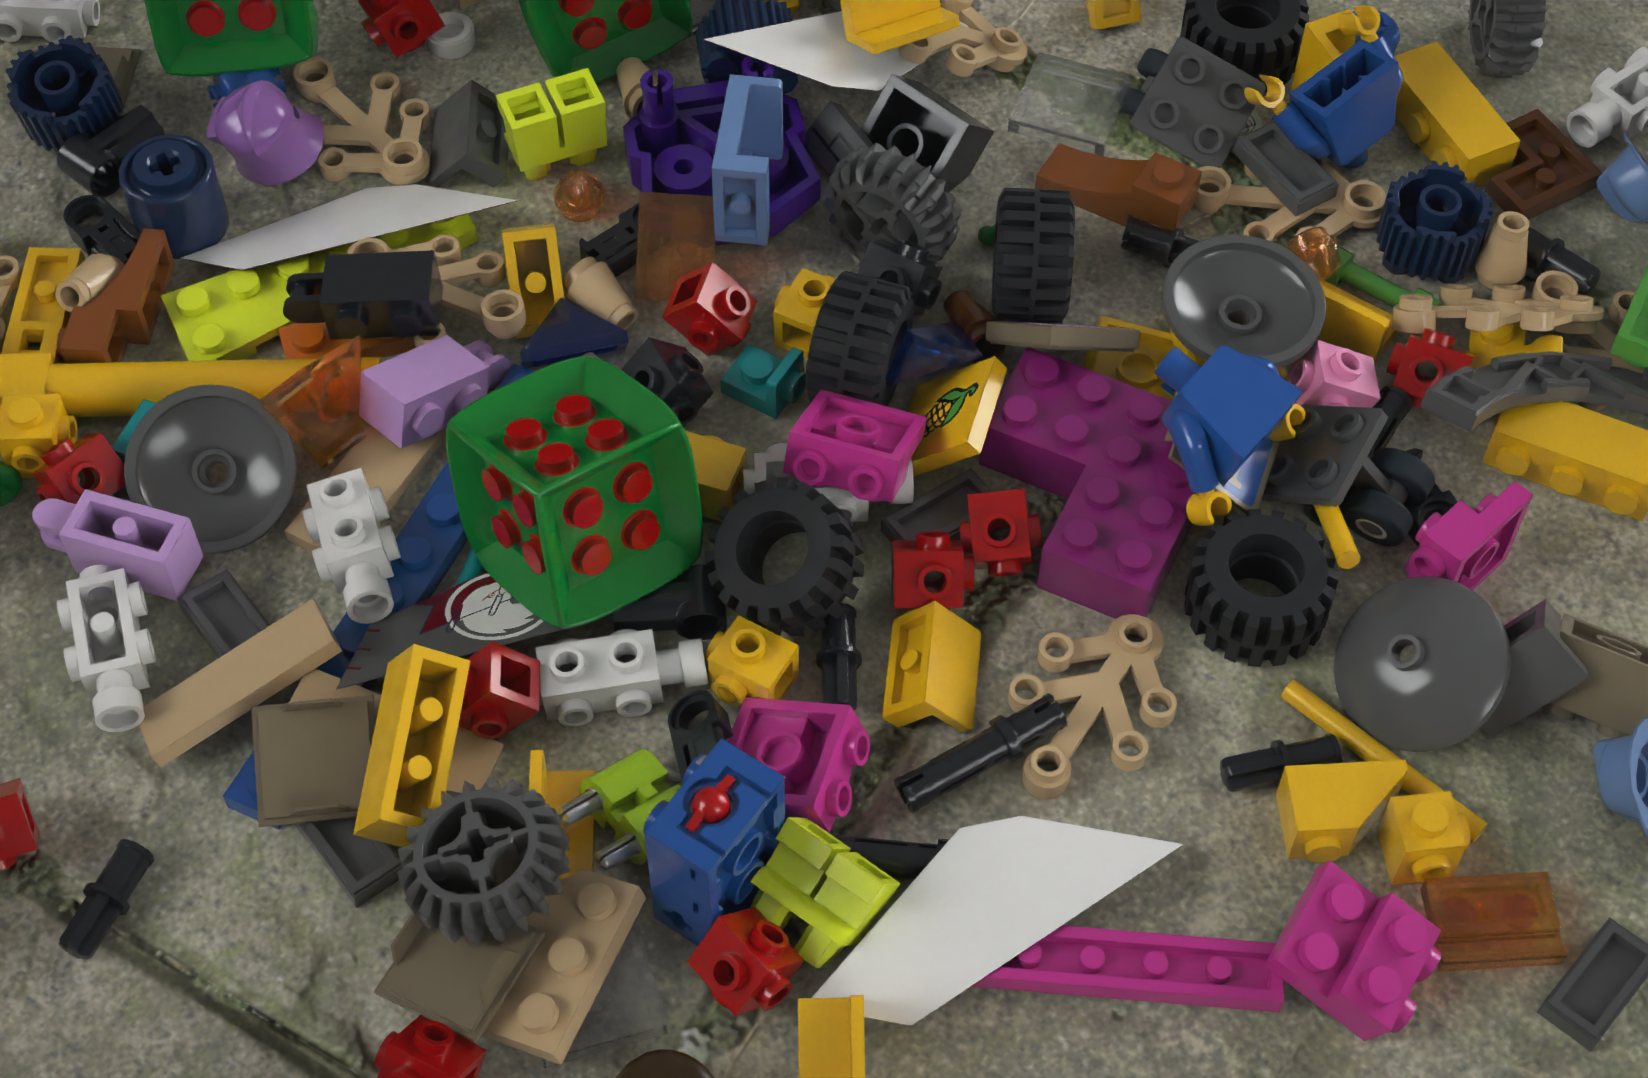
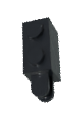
[283,250,443,340]

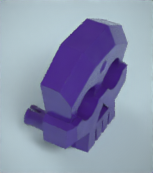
[623,56,821,248]

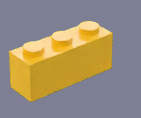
[1394,41,1521,187]
[1482,401,1648,521]
[353,644,470,847]

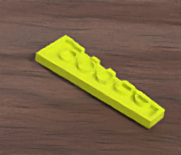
[161,214,478,361]

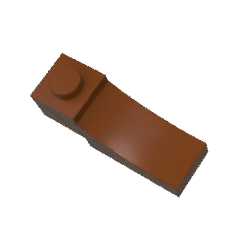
[1035,143,1202,231]
[57,228,175,363]

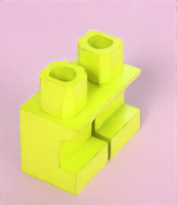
[496,68,607,181]
[750,817,901,969]

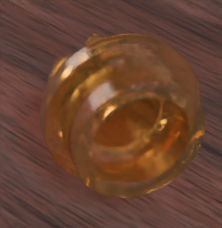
[553,169,605,222]
[1287,226,1341,281]

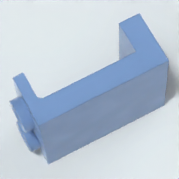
[712,74,783,246]

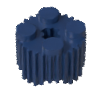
[695,0,799,94]
[6,35,124,154]
[1376,161,1494,284]

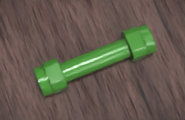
[1315,245,1442,307]

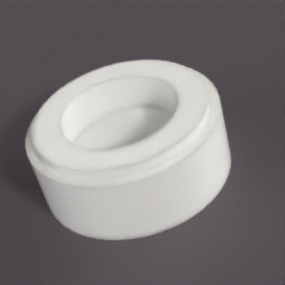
[426,12,476,59]

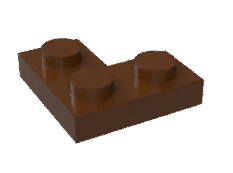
[1485,109,1602,220]

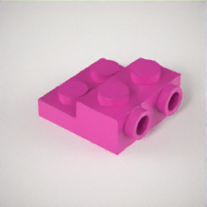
[783,389,927,502]
[1404,481,1533,590]
[727,697,870,833]
[1265,861,1441,1041]

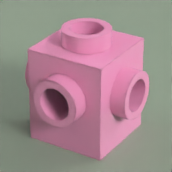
[1287,340,1380,408]

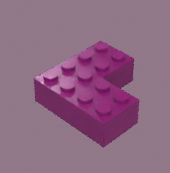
[979,347,1195,619]

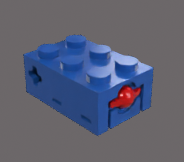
[643,738,785,946]

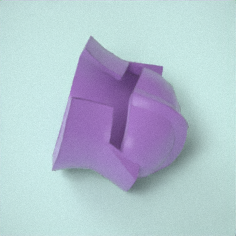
[207,80,324,185]

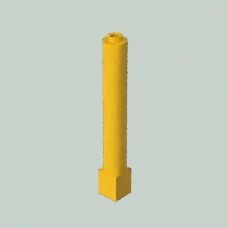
[0,353,383,418]

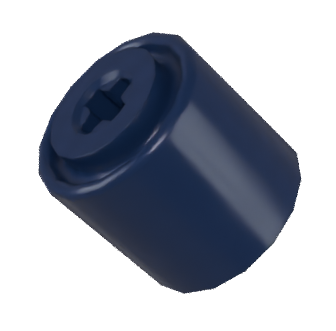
[118,134,229,259]

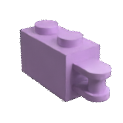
[359,335,512,449]
[32,489,204,601]

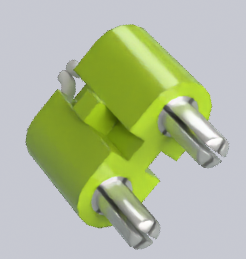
[557,749,682,872]

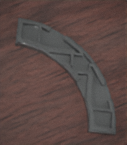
[1420,352,1648,432]

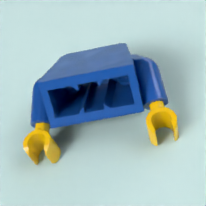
[1244,5,1403,168]
[1154,346,1305,526]

